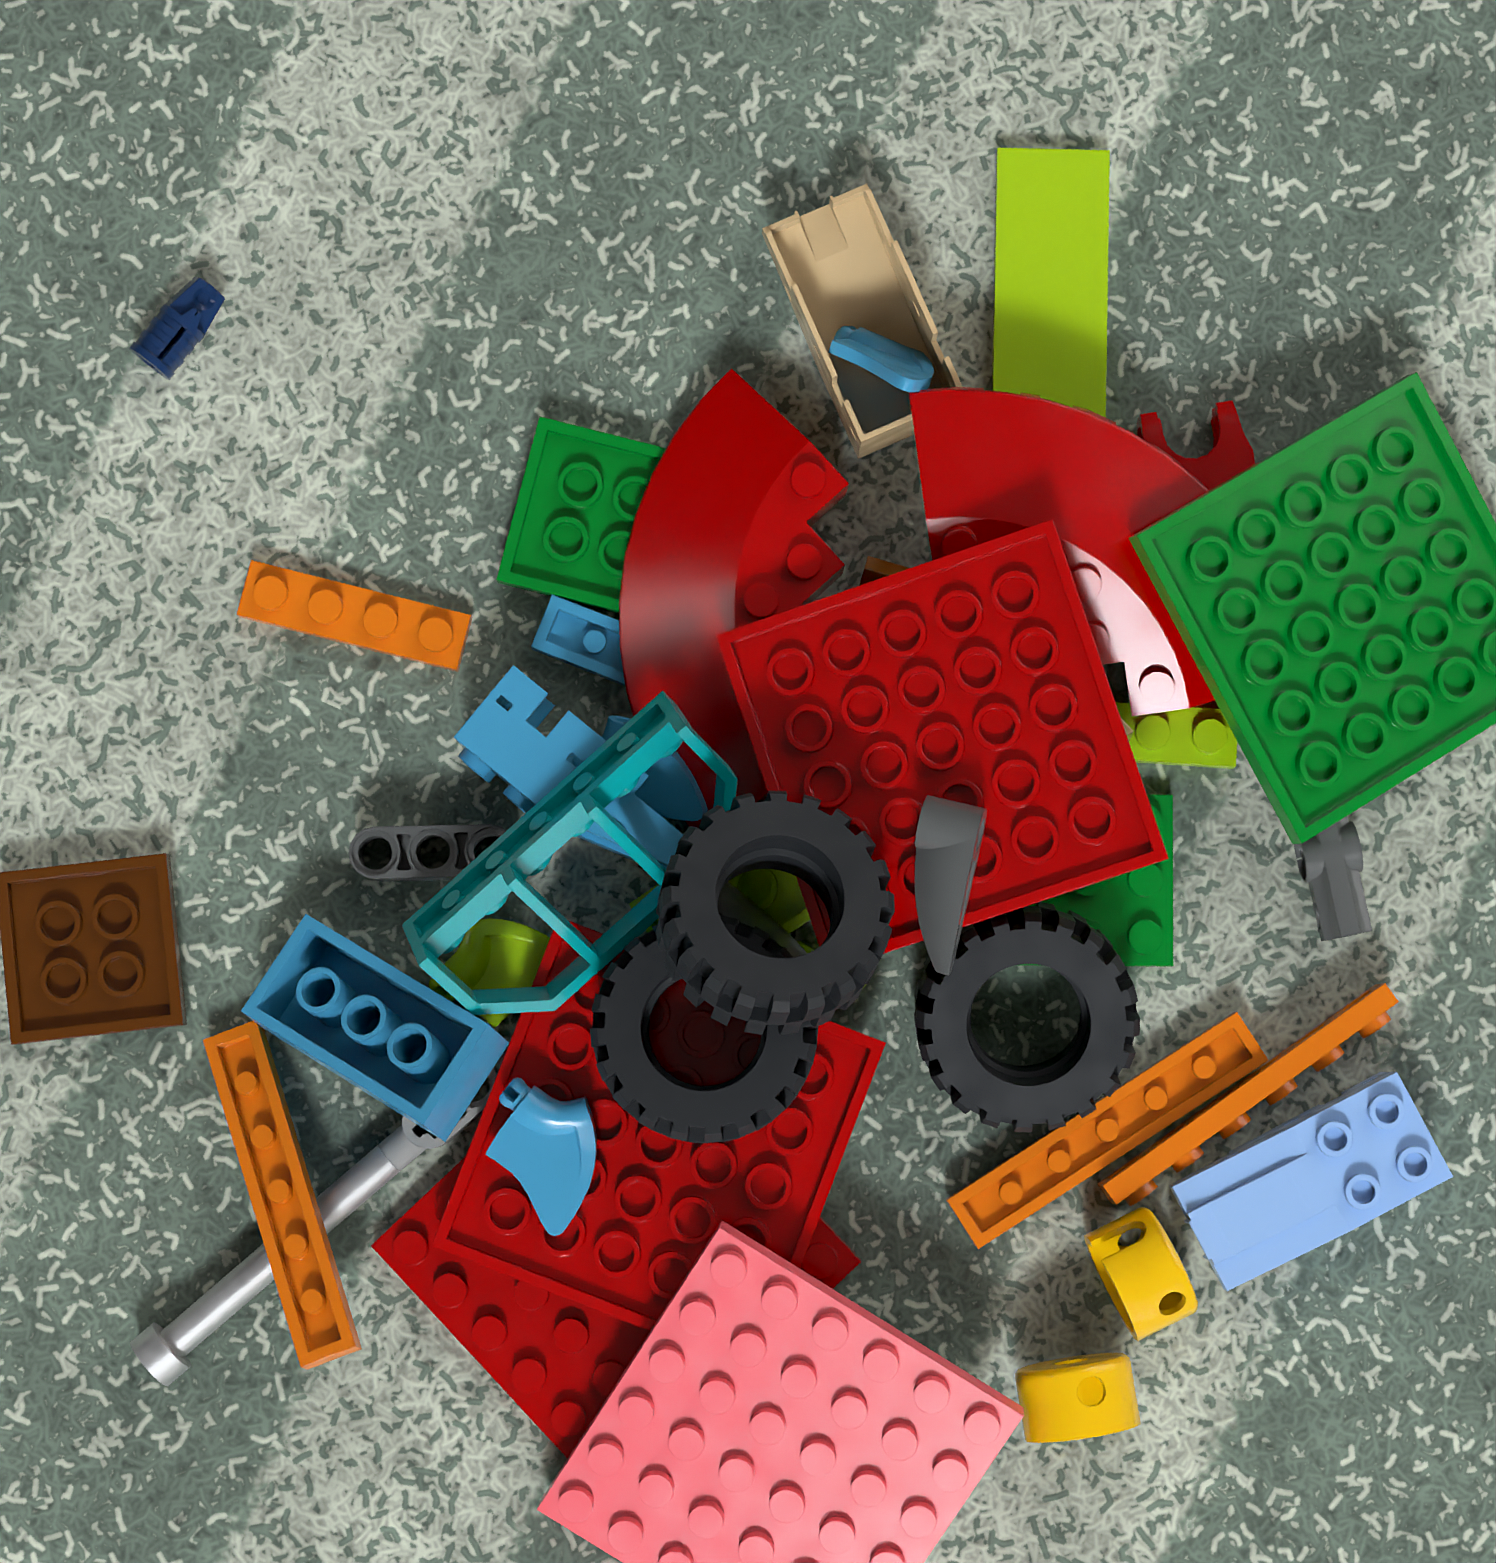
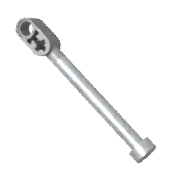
[130,1066,499,1386]

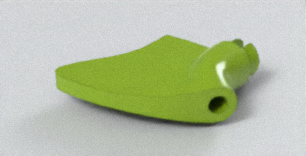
[428,919,550,1028]

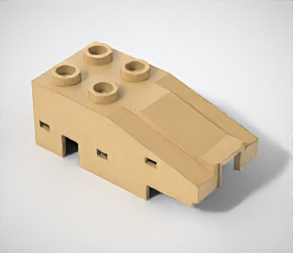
[762,184,963,459]

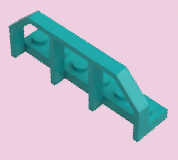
[402,691,737,1015]

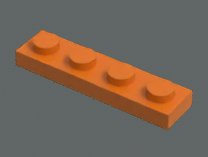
[236,560,472,672]

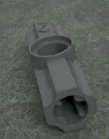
[1294,816,1372,942]

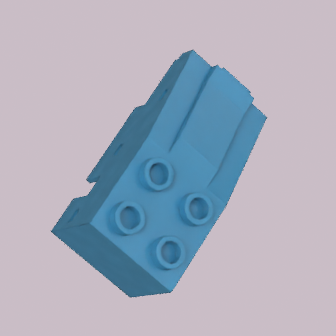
[454,665,683,869]

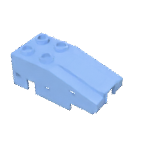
[1169,1072,1453,1291]

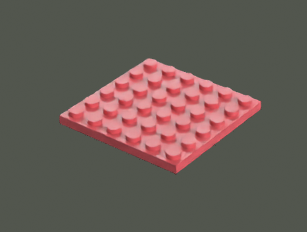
[537,1221,1024,1563]

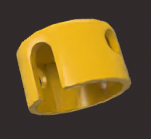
[1084,1207,1198,1341]
[1015,1353,1141,1443]

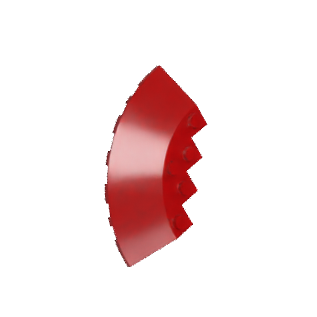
[619,368,849,828]
[909,387,1215,716]

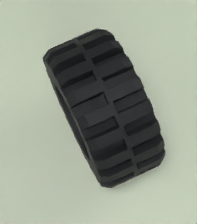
[656,791,895,1035]
[914,902,1140,1133]
[590,915,818,1143]

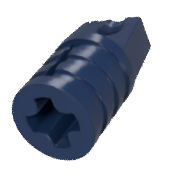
[129,276,225,380]

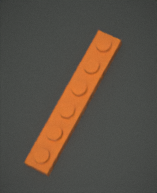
[1098,983,1399,1206]
[946,1012,1269,1249]
[203,1021,362,1370]

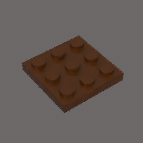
[0,853,187,1045]

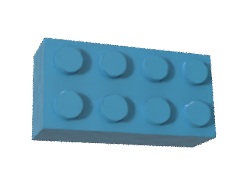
[241,914,509,1142]

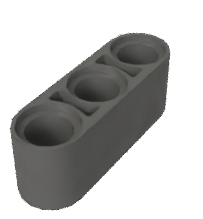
[349,824,507,882]

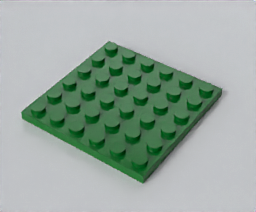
[1129,372,1496,844]

